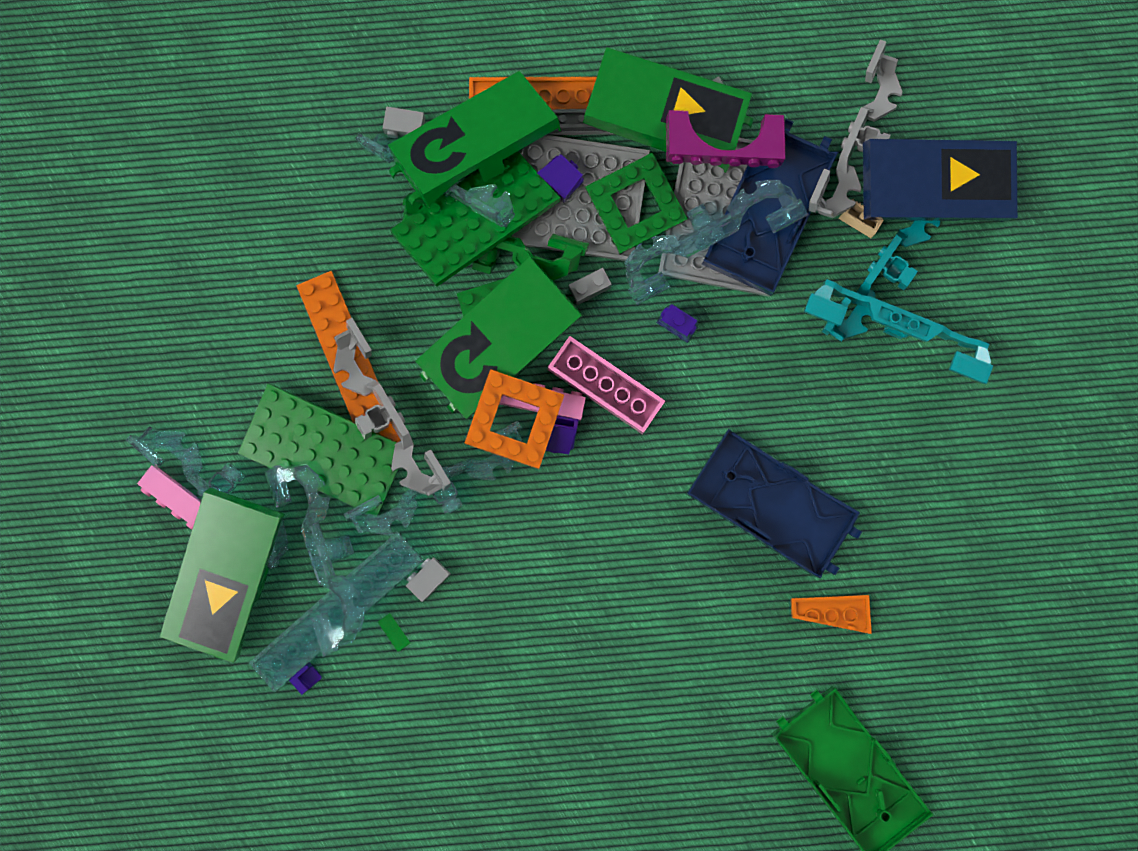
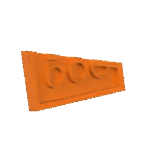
[791,595,872,634]

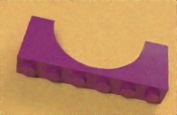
[666,110,785,168]

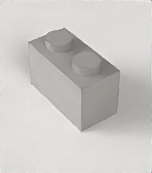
[382,107,425,138]
[569,268,612,305]
[406,558,451,602]

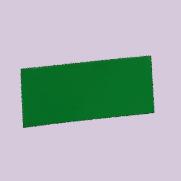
[378,613,410,652]

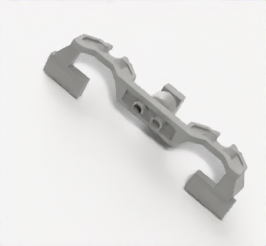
[809,40,902,218]
[333,318,451,496]

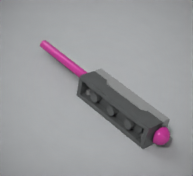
[547,109,613,135]

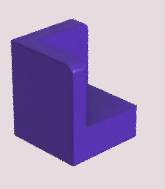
[289,663,322,695]

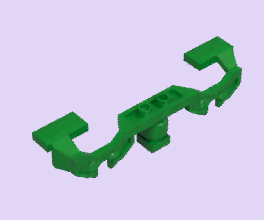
[403,193,590,280]

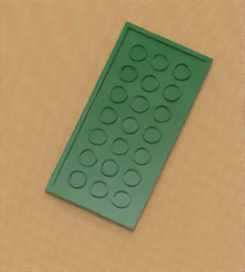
[390,151,560,287]
[238,383,399,517]

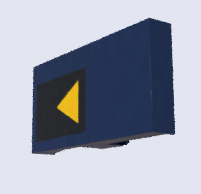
[863,139,1018,222]

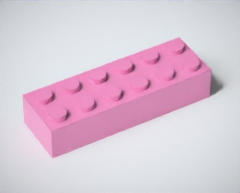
[548,336,665,435]

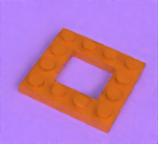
[465,369,564,469]

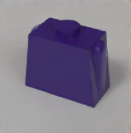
[537,154,584,203]
[656,304,698,343]
[545,416,579,455]

